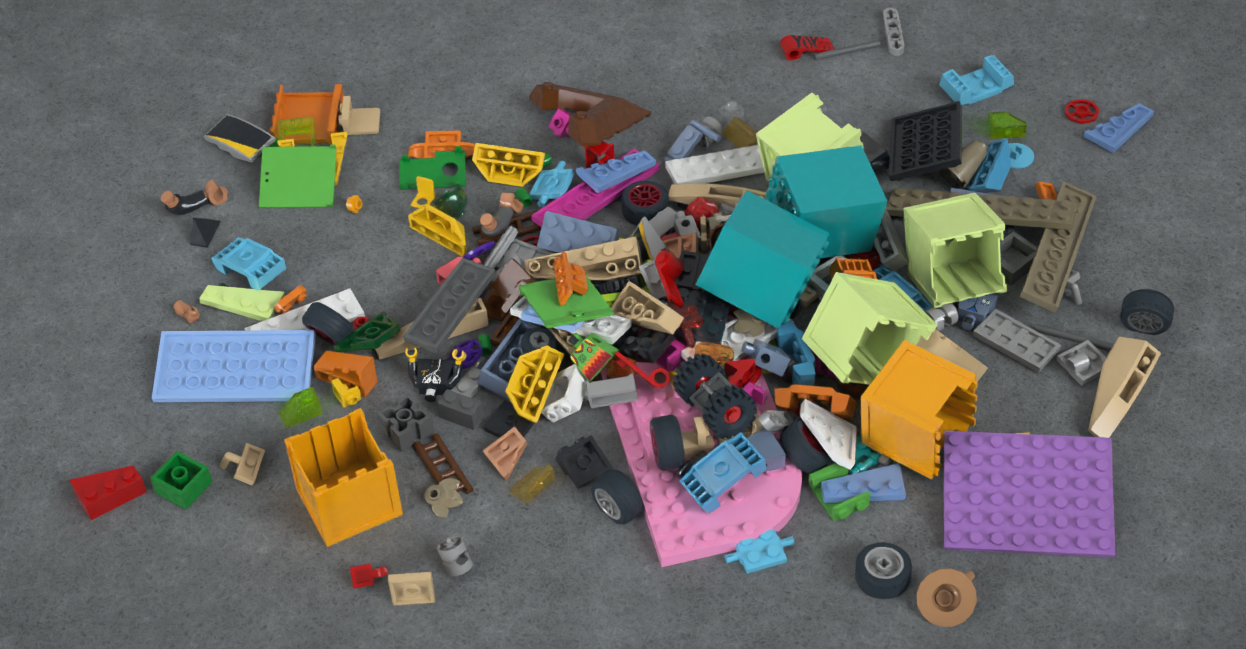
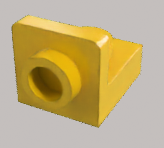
[331,378,361,408]

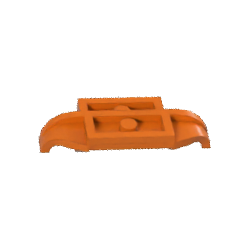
[408,131,475,159]

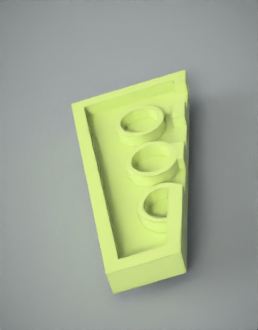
[199,285,285,321]

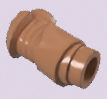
[173,300,200,323]

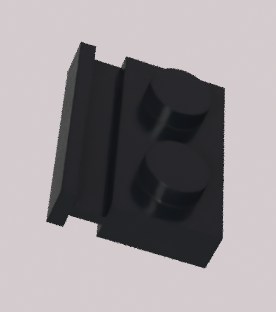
[675,250,709,291]

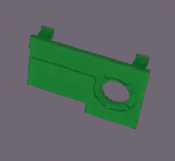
[399,146,466,190]

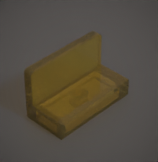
[723,117,758,148]
[510,464,555,504]

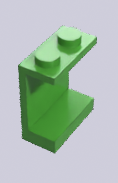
[809,463,870,521]

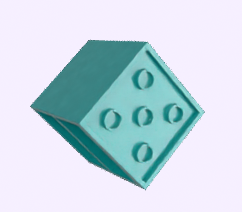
[765,145,887,258]
[696,190,830,329]

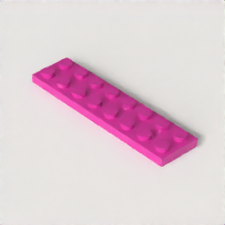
[532,148,660,227]

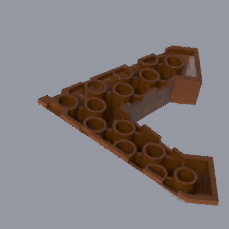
[529,82,651,147]

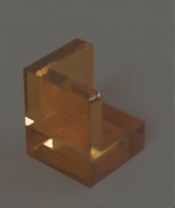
[606,355,637,379]

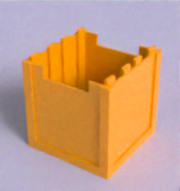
[861,340,978,480]
[284,408,403,547]

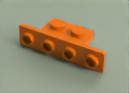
[553,252,588,306]

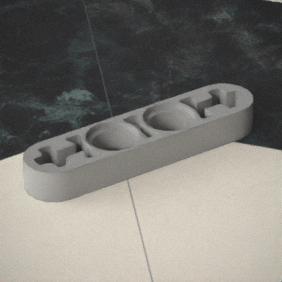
[883,8,904,56]
[759,410,800,432]

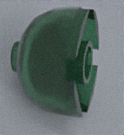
[432,184,468,219]

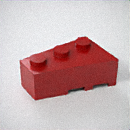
[69,465,147,520]

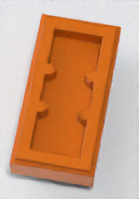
[1035,182,1057,200]

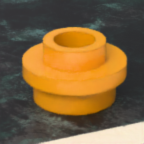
[346,195,362,213]

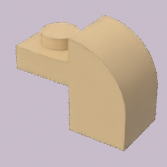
[681,416,714,461]

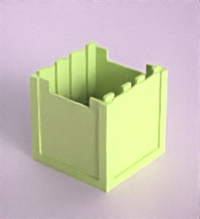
[756,93,864,181]
[903,193,1007,308]
[802,272,937,385]

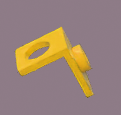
[411,176,436,208]

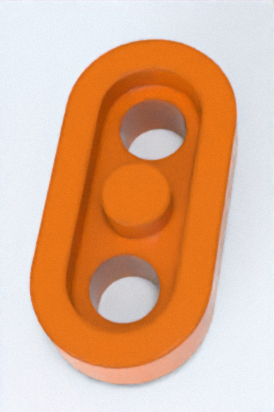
[274,285,307,314]

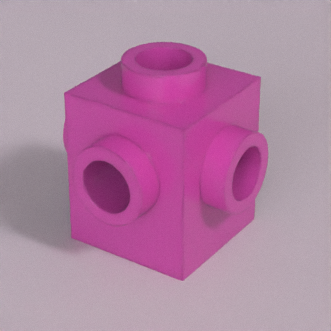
[548,108,571,138]

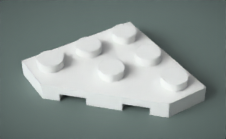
[800,399,857,469]

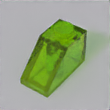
[987,111,1027,139]
[279,387,323,429]

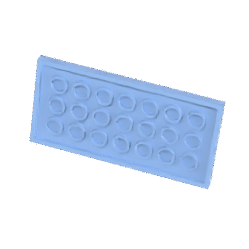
[152,330,316,402]

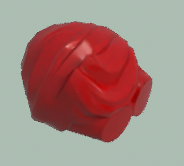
[685,197,719,231]

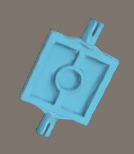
[529,161,575,207]
[724,529,795,574]

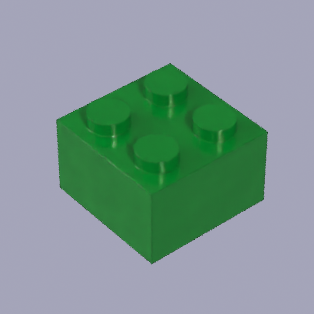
[150,451,212,510]

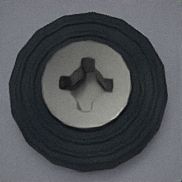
[521,327,556,354]

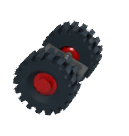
[673,353,757,439]

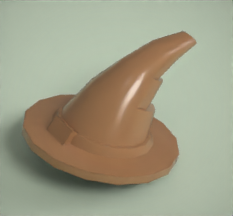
[917,568,977,627]

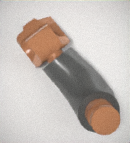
[480,192,524,236]

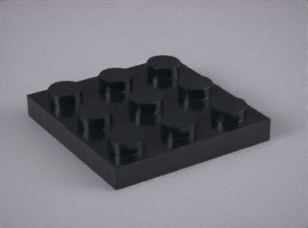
[670,286,731,345]

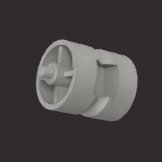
[696,117,722,150]
[924,303,959,332]
[437,536,473,576]

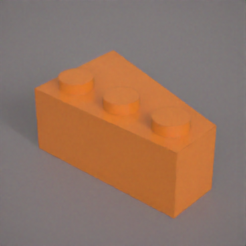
[313,351,378,398]

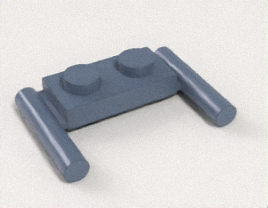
[663,120,721,163]

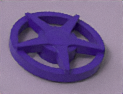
[463,241,495,260]
[448,339,483,369]

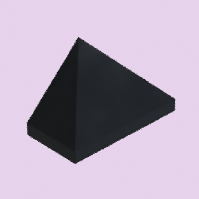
[190,218,220,248]

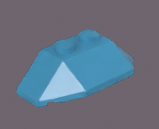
[965,138,1011,193]

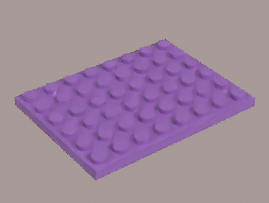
[944,431,1115,558]

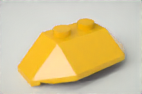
[472,143,545,187]
[408,204,467,257]
[505,346,564,423]

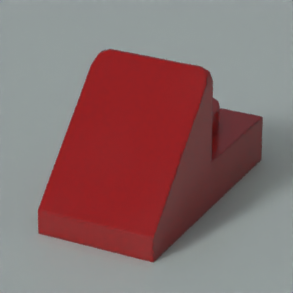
[724,359,756,387]

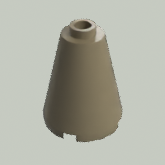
[940,140,987,190]

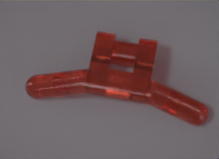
[667,301,704,348]

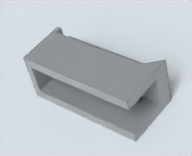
[584,372,638,408]

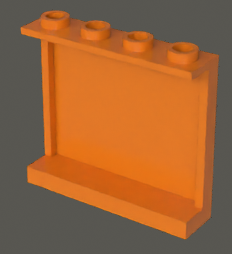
[269,84,344,143]

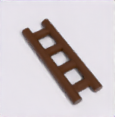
[472,210,542,246]
[413,433,474,494]

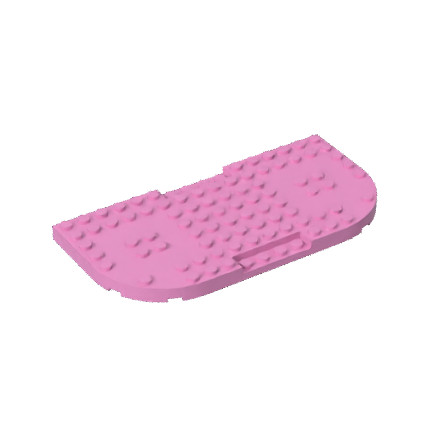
[599,299,802,567]

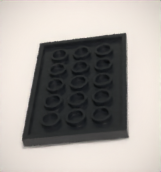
[889,101,962,182]

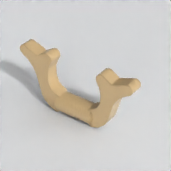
[700,216,708,252]

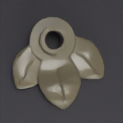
[733,309,768,337]
[424,478,464,518]

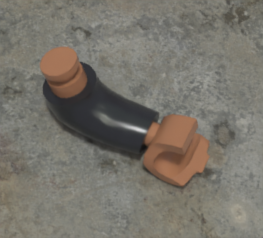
[161,179,228,215]

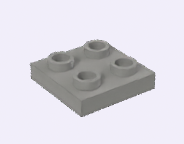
[1056,340,1106,386]

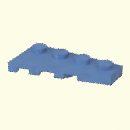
[1084,103,1154,153]
[576,151,656,193]
[821,463,906,503]

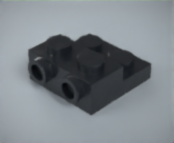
[619,330,675,363]
[555,435,613,489]

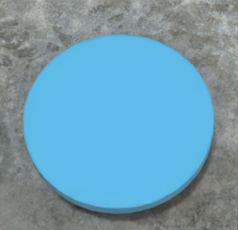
[1008,143,1034,169]

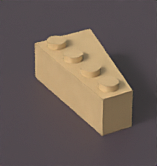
[611,281,684,334]
[916,329,988,382]

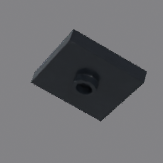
[483,400,535,438]

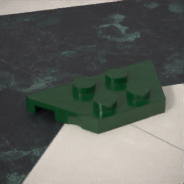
[334,311,401,352]

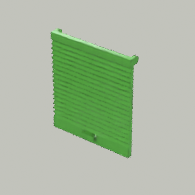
[259,144,337,208]
[519,274,614,328]

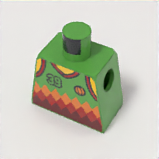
[568,332,619,382]

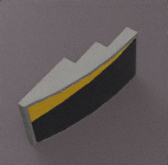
[203,114,276,162]
[633,217,666,300]

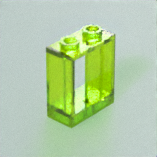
[278,117,317,147]

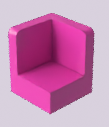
[656,339,686,372]

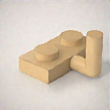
[219,443,265,485]

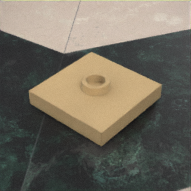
[388,572,436,605]

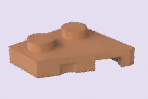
[663,232,698,259]
[483,427,528,480]

